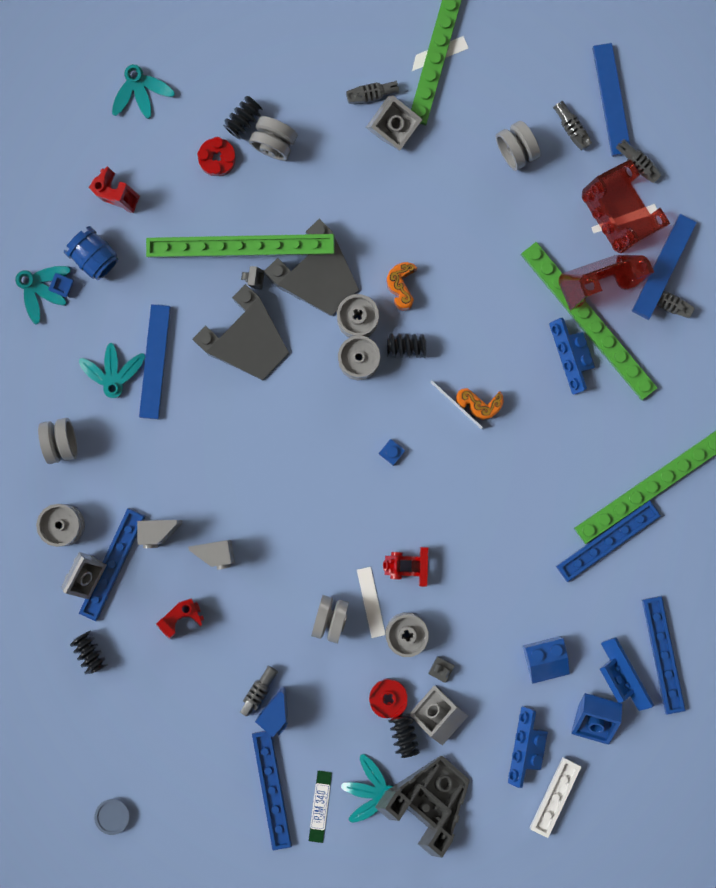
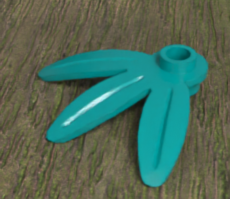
[112,64,175,119]
[15,266,71,325]
[79,343,145,398]
[341,754,393,823]

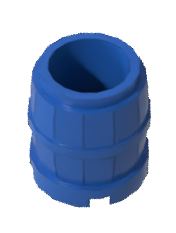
[64,226,118,280]

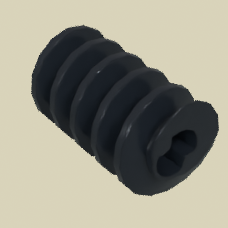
[223,96,263,139]
[387,333,426,358]
[70,630,108,675]
[388,714,420,758]

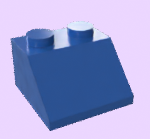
[523,636,570,684]
[255,687,288,737]
[571,693,622,745]

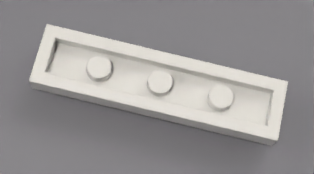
[530,757,581,838]

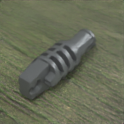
[346,80,399,104]
[553,101,592,150]
[616,139,662,183]
[657,291,695,318]
[240,665,278,717]

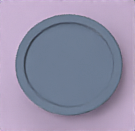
[94,799,129,835]

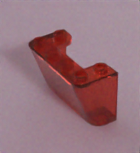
[582,159,671,253]
[559,255,654,310]

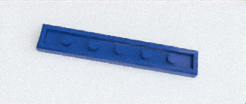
[592,43,630,157]
[632,214,697,320]
[139,304,171,420]
[556,500,661,582]
[78,508,146,621]
[642,596,686,715]
[252,731,292,851]

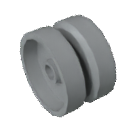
[249,116,298,161]
[496,121,540,171]
[337,294,379,338]
[338,335,380,381]
[38,418,77,464]
[36,504,85,547]
[311,595,349,644]
[385,612,429,657]

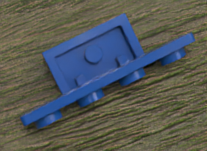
[549,317,595,395]
[600,637,654,711]
[508,706,548,788]

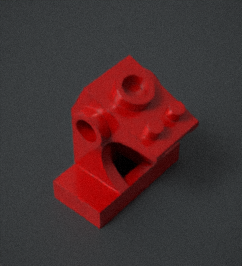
[89,166,140,213]
[383,547,428,587]
[156,598,204,640]

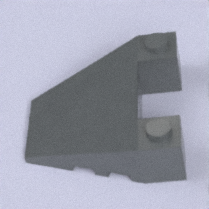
[264,218,359,316]
[192,284,289,380]
[375,756,470,858]

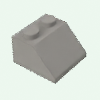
[366,96,422,151]
[137,520,182,548]
[188,540,235,570]
[61,552,107,599]
[410,685,468,746]

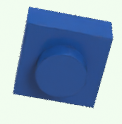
[48,273,74,298]
[378,439,405,465]

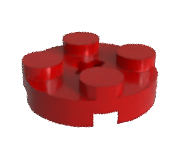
[197,137,236,176]
[369,678,408,719]

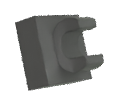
[241,266,265,290]
[428,656,454,683]

